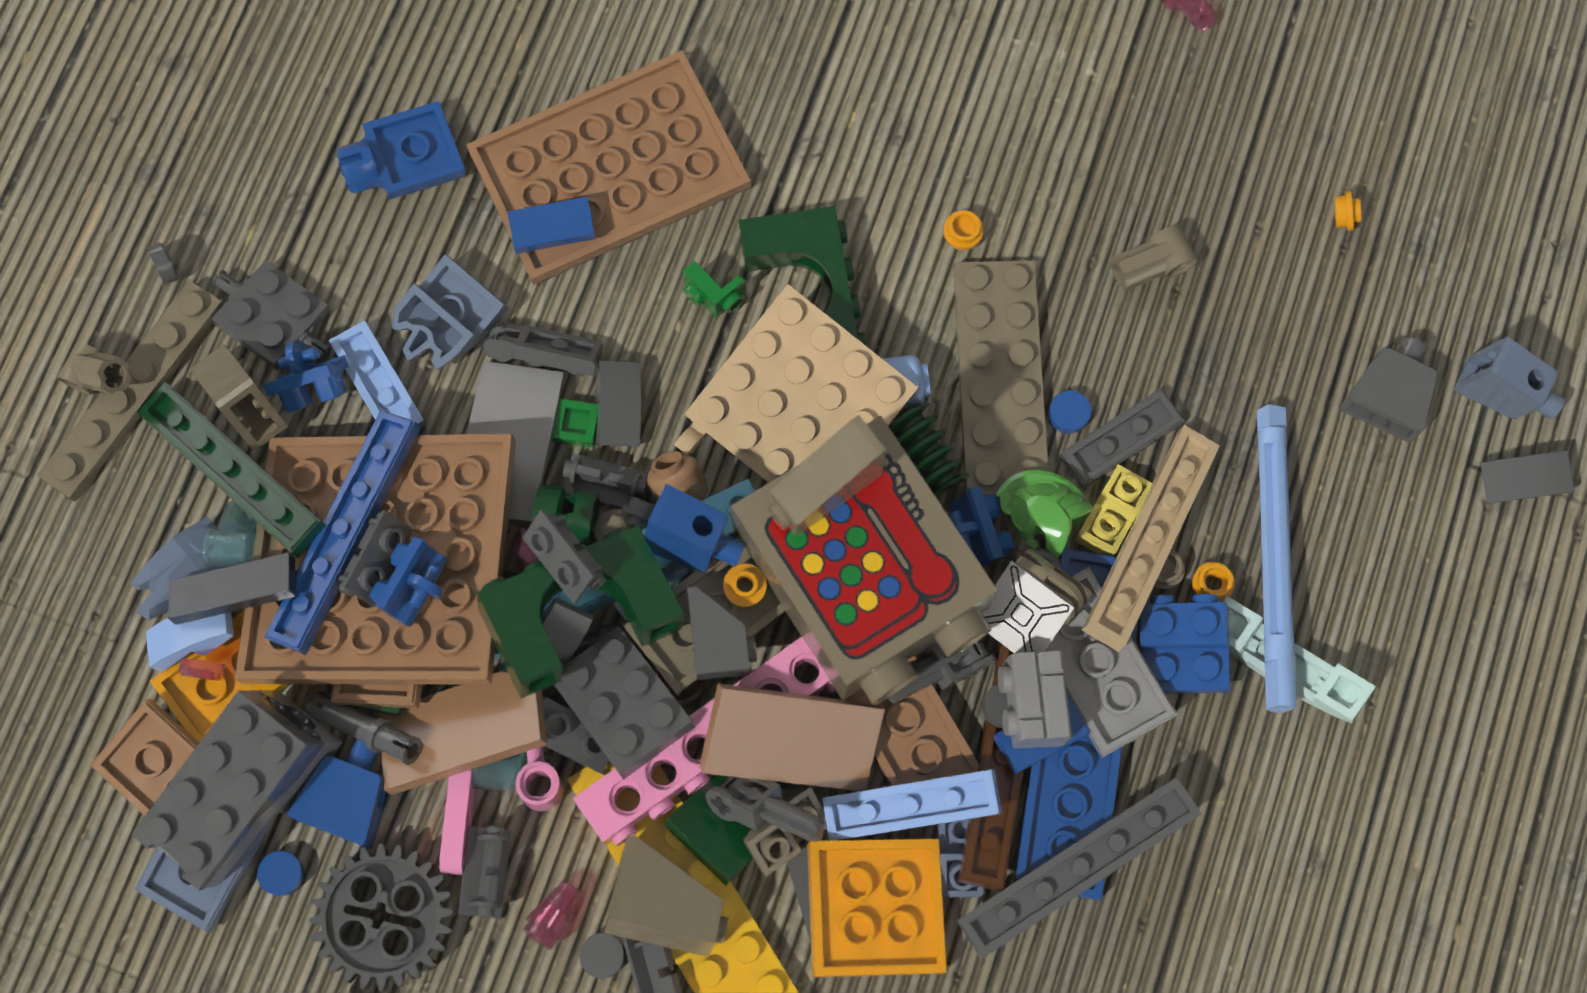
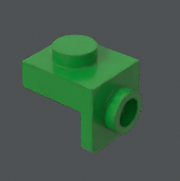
[683,260,746,319]

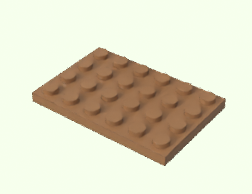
[466,50,751,285]

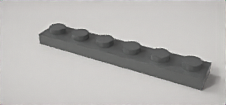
[957,777,1202,959]

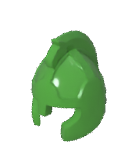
[996,470,1094,561]

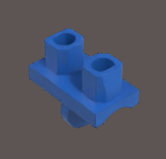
[263,340,349,413]
[948,487,1015,569]
[369,537,448,627]

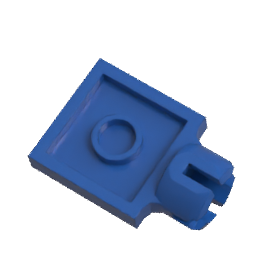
[336,101,466,200]

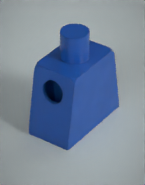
[644,484,746,572]
[287,739,387,850]

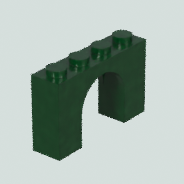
[739,206,867,346]
[477,525,684,699]

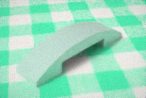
[1223,596,1376,723]

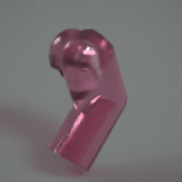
[1163,0,1216,30]

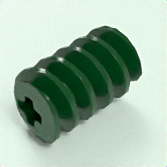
[889,403,970,496]

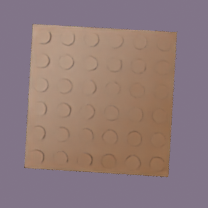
[235,434,516,684]

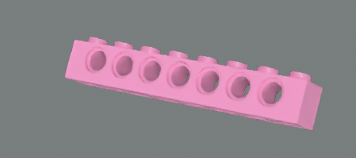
[572,637,837,846]

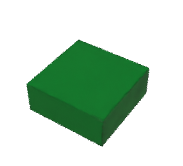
[552,398,598,448]

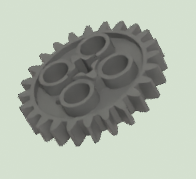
[309,844,456,990]

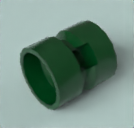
[531,484,600,546]

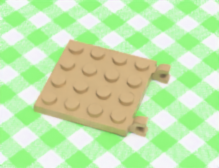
[674,284,919,483]

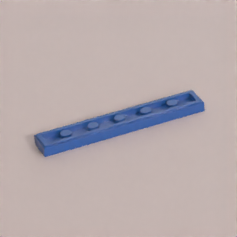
[264,410,421,655]

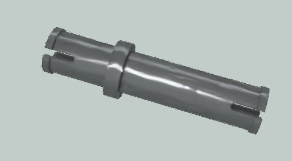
[305,691,422,765]

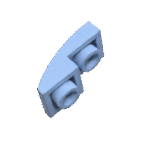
[146,612,234,672]

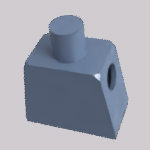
[1453,337,1565,419]

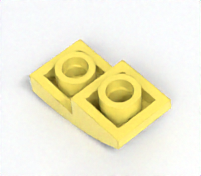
[1074,464,1153,557]

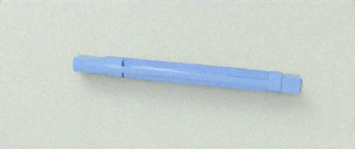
[1257,404,1297,712]

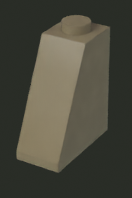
[190,344,288,451]
[768,414,887,537]
[604,835,728,957]

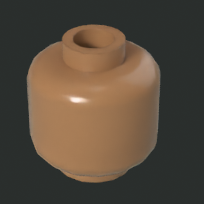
[647,451,708,502]

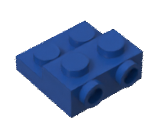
[1140,594,1231,694]

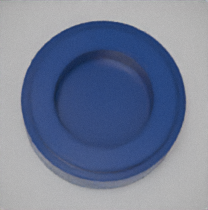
[1048,391,1091,434]
[257,851,304,896]

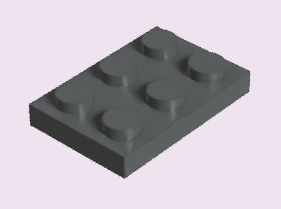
[554,626,695,780]

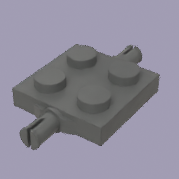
[212,260,331,370]

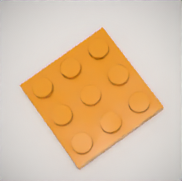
[807,839,947,978]

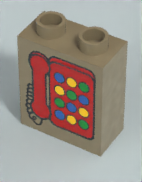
[731,416,998,705]

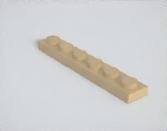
[1082,425,1220,652]

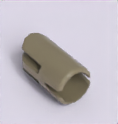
[1015,549,1091,624]

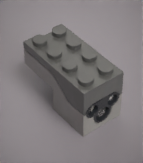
[131,690,343,890]

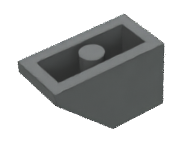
[687,586,757,680]

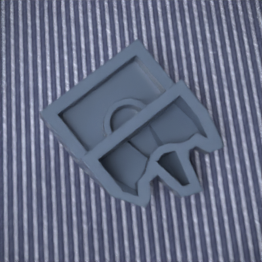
[392,254,509,370]
[130,516,246,620]

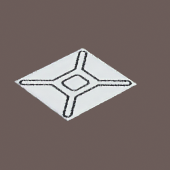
[982,561,1074,653]

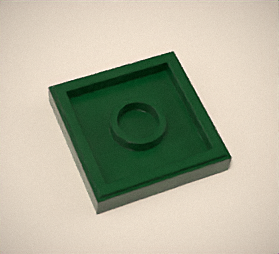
[663,775,754,886]

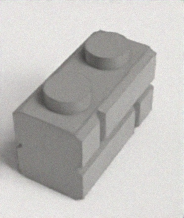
[998,651,1072,749]

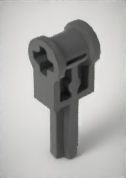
[887,640,997,703]
[706,776,826,842]

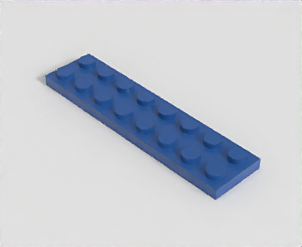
[1013,549,1139,901]

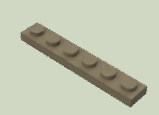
[37,280,224,502]

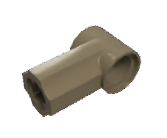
[1110,225,1198,291]
[57,342,132,395]

